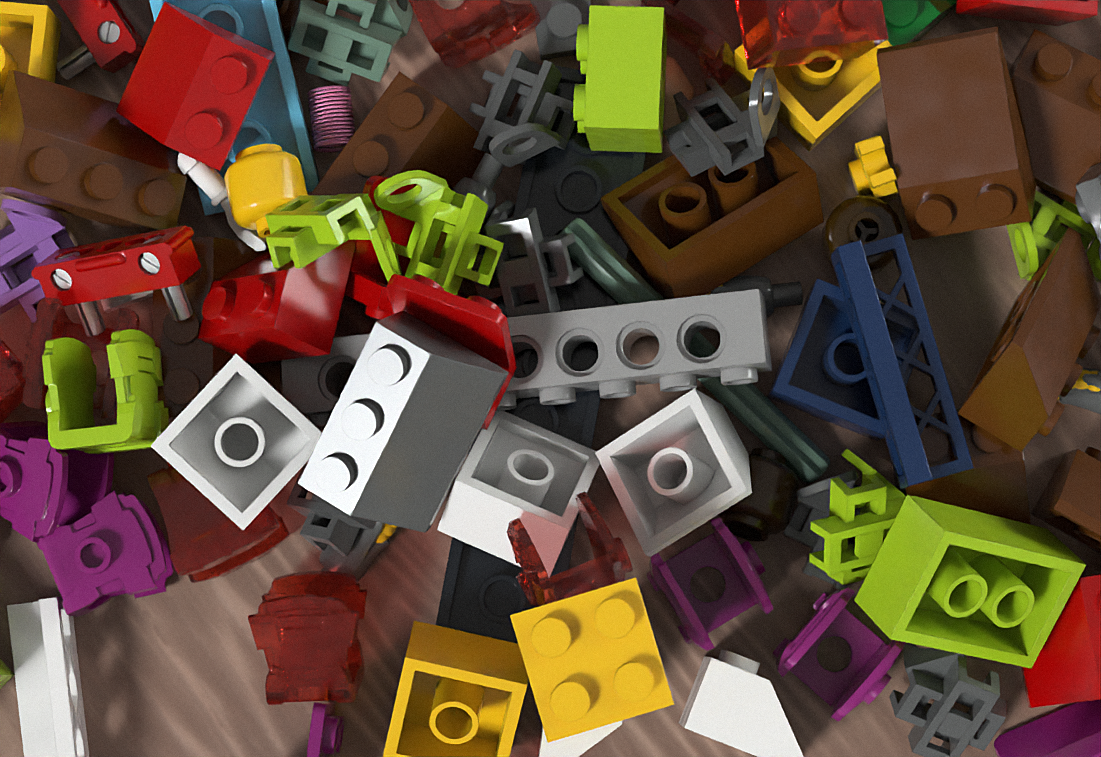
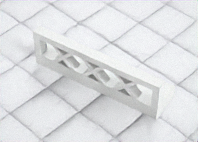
[7,597,89,757]

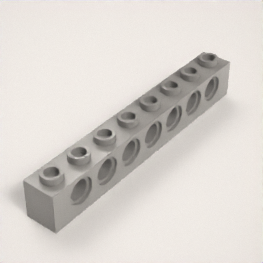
[281,289,772,430]

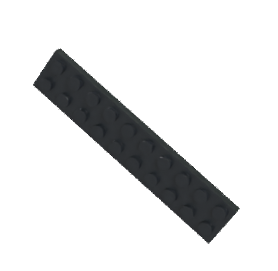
[436,63,646,644]

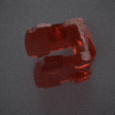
[507,491,633,607]
[248,571,367,706]

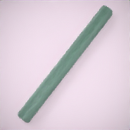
[559,218,830,483]

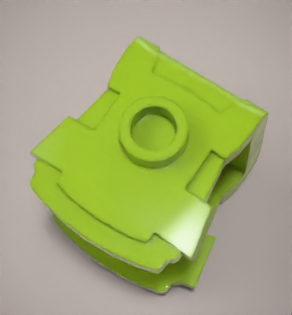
[42,329,169,454]

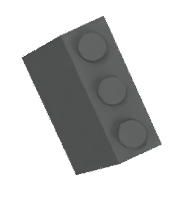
[298,310,509,533]

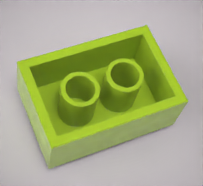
[854,494,1086,668]

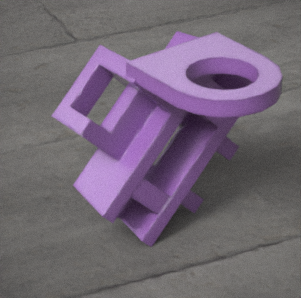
[0,199,75,323]

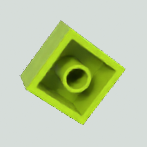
[573,5,668,153]

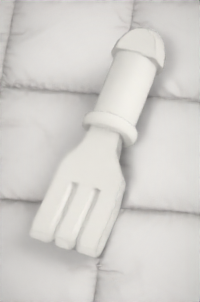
[177,152,268,251]

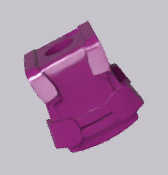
[0,421,114,543]
[36,490,174,617]
[646,518,774,651]
[772,587,906,722]

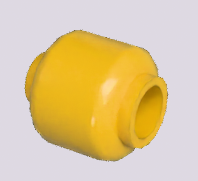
[224,144,308,238]

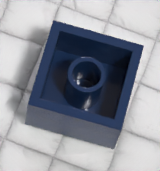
[767,278,931,441]

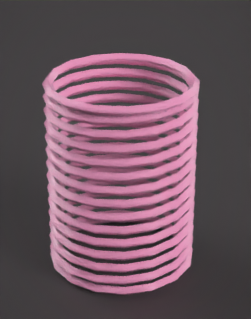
[307,85,355,152]

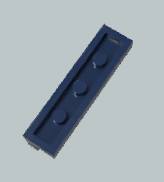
[831,233,974,489]

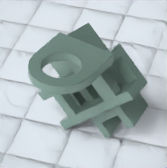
[287,0,413,86]

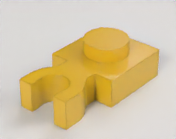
[847,135,898,202]

